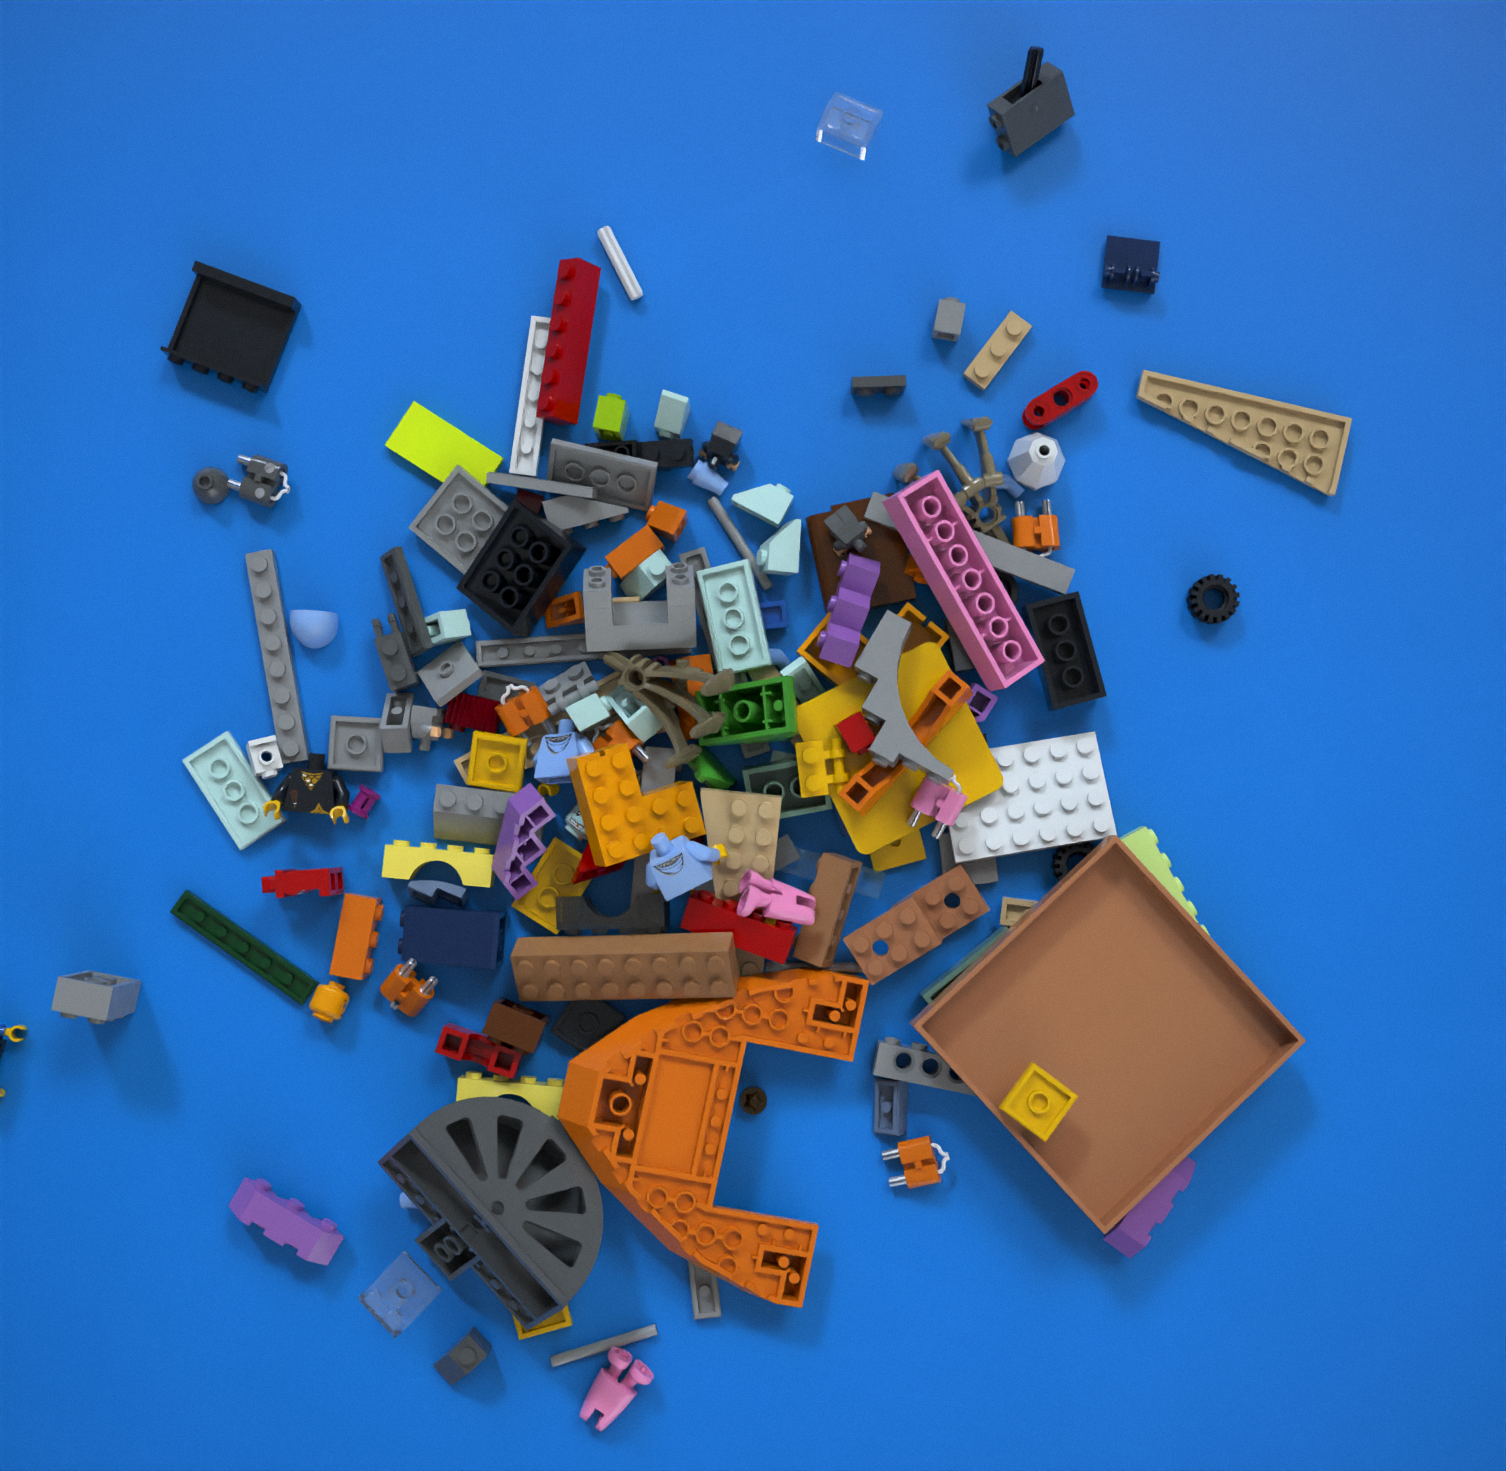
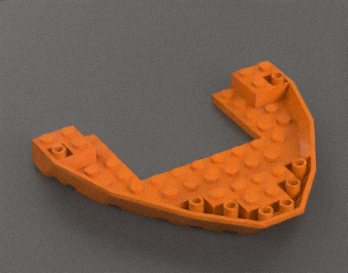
[557,967,869,1308]

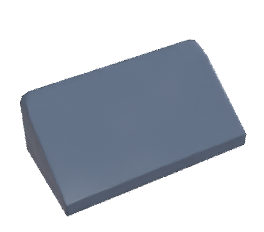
[873,1078,908,1136]

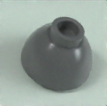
[192,467,230,504]

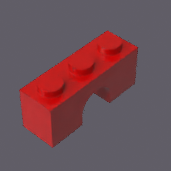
[435,1023,524,1079]

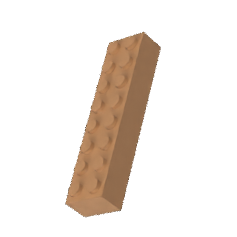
[510,932,740,1002]

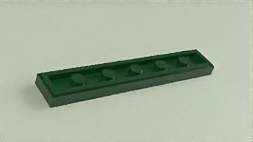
[170,890,319,1005]

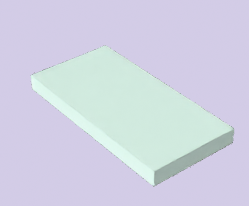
[696,559,772,674]
[182,731,288,850]

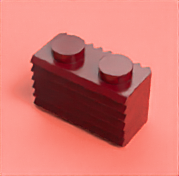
[443,693,502,734]

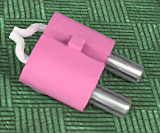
[907,775,968,839]

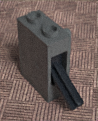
[987,46,1075,157]

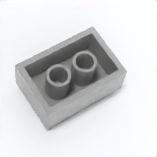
[51,970,141,1024]

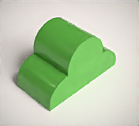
[695,675,798,746]

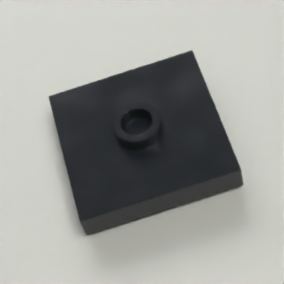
[550,1000,626,1052]

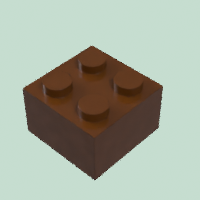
[482,997,551,1055]

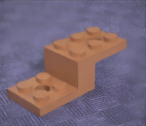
[843,863,990,985]

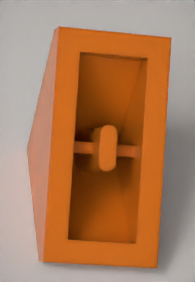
[544,591,585,628]

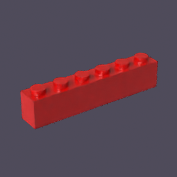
[536,258,601,426]

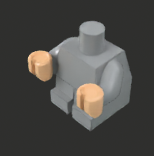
[410,705,454,751]

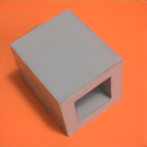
[931,297,966,342]

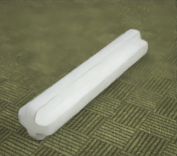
[597,226,643,301]

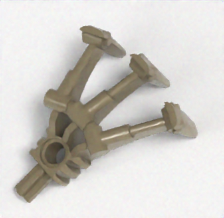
[893,416,1011,544]
[603,651,735,769]

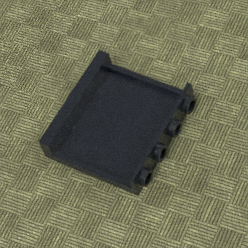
[160,260,302,394]

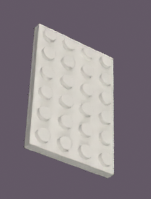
[948,731,1117,864]

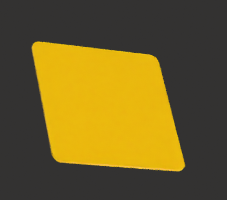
[796,642,1004,854]

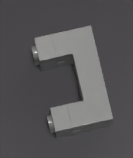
[583,562,697,652]

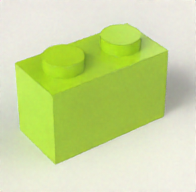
[593,393,629,442]

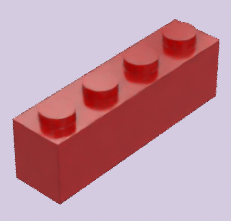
[680,890,798,964]

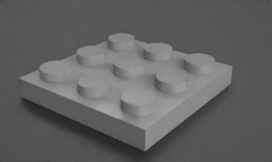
[408,465,509,575]

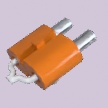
[1011,500,1060,557]
[495,684,556,749]
[592,719,651,764]
[380,958,438,1017]
[882,1135,950,1189]

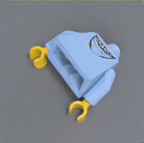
[532,719,595,797]
[645,832,729,901]

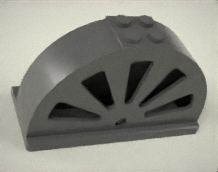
[377,1097,603,1330]

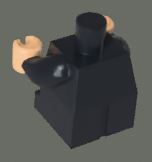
[699,421,743,471]

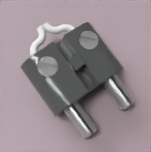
[227,454,290,508]

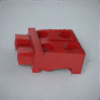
[261,867,344,898]

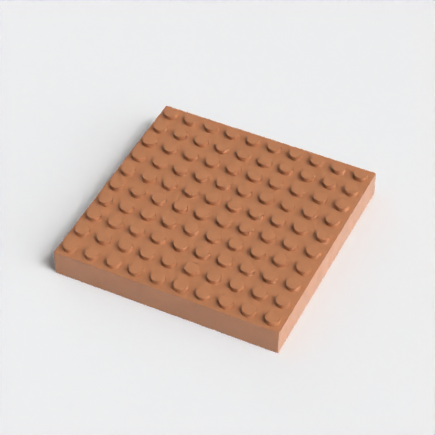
[909,835,1306,1234]

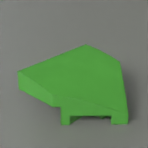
[688,743,738,790]

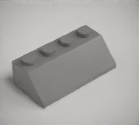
[433,784,548,845]

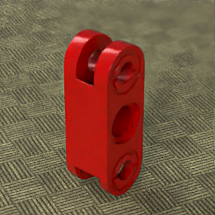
[1022,371,1098,430]

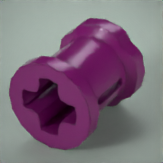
[348,784,382,819]

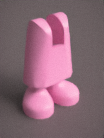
[737,869,816,925]
[579,1346,654,1432]

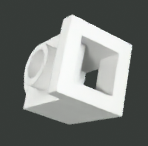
[246,735,283,779]

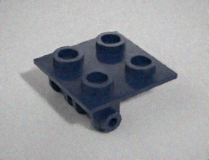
[1101,235,1160,294]

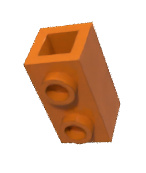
[605,524,665,581]

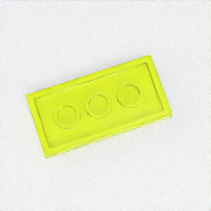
[385,401,504,487]

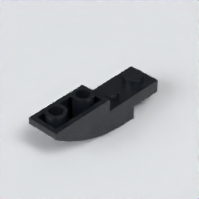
[584,438,694,472]

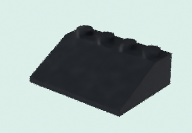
[456,499,587,637]

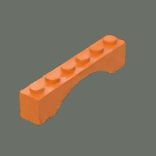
[838,669,973,817]

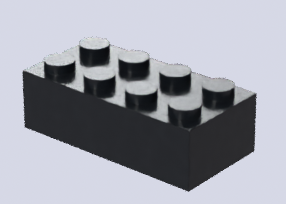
[1021,591,1107,712]

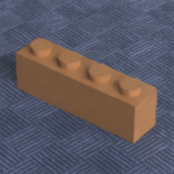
[793,852,862,968]

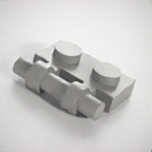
[538,660,600,716]

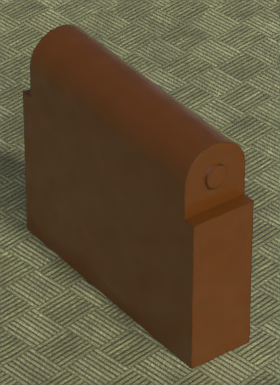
[805,493,917,613]

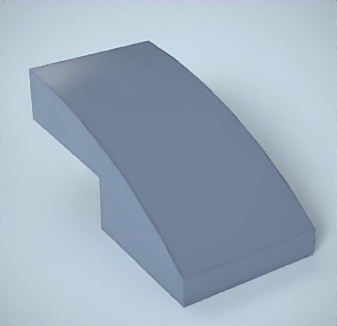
[407,880,468,908]

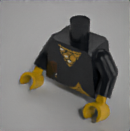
[263,753,350,824]

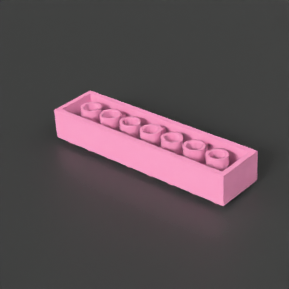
[882,469,1045,692]

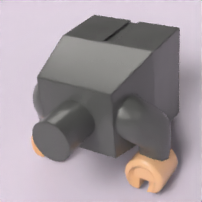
[824,505,872,557]

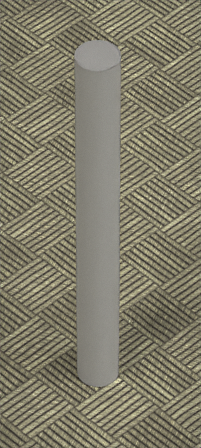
[707,496,773,591]
[766,961,864,973]
[550,1324,658,1367]

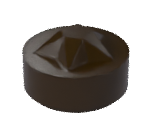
[740,1086,767,1115]

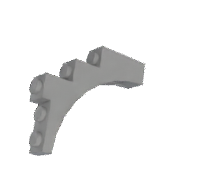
[854,610,954,786]

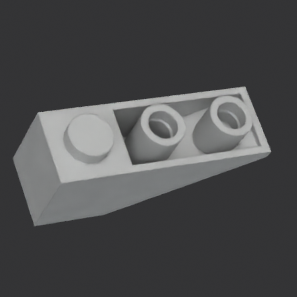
[542,495,629,534]

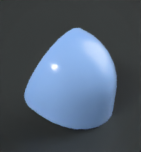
[290,610,338,649]

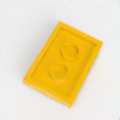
[511,837,592,935]

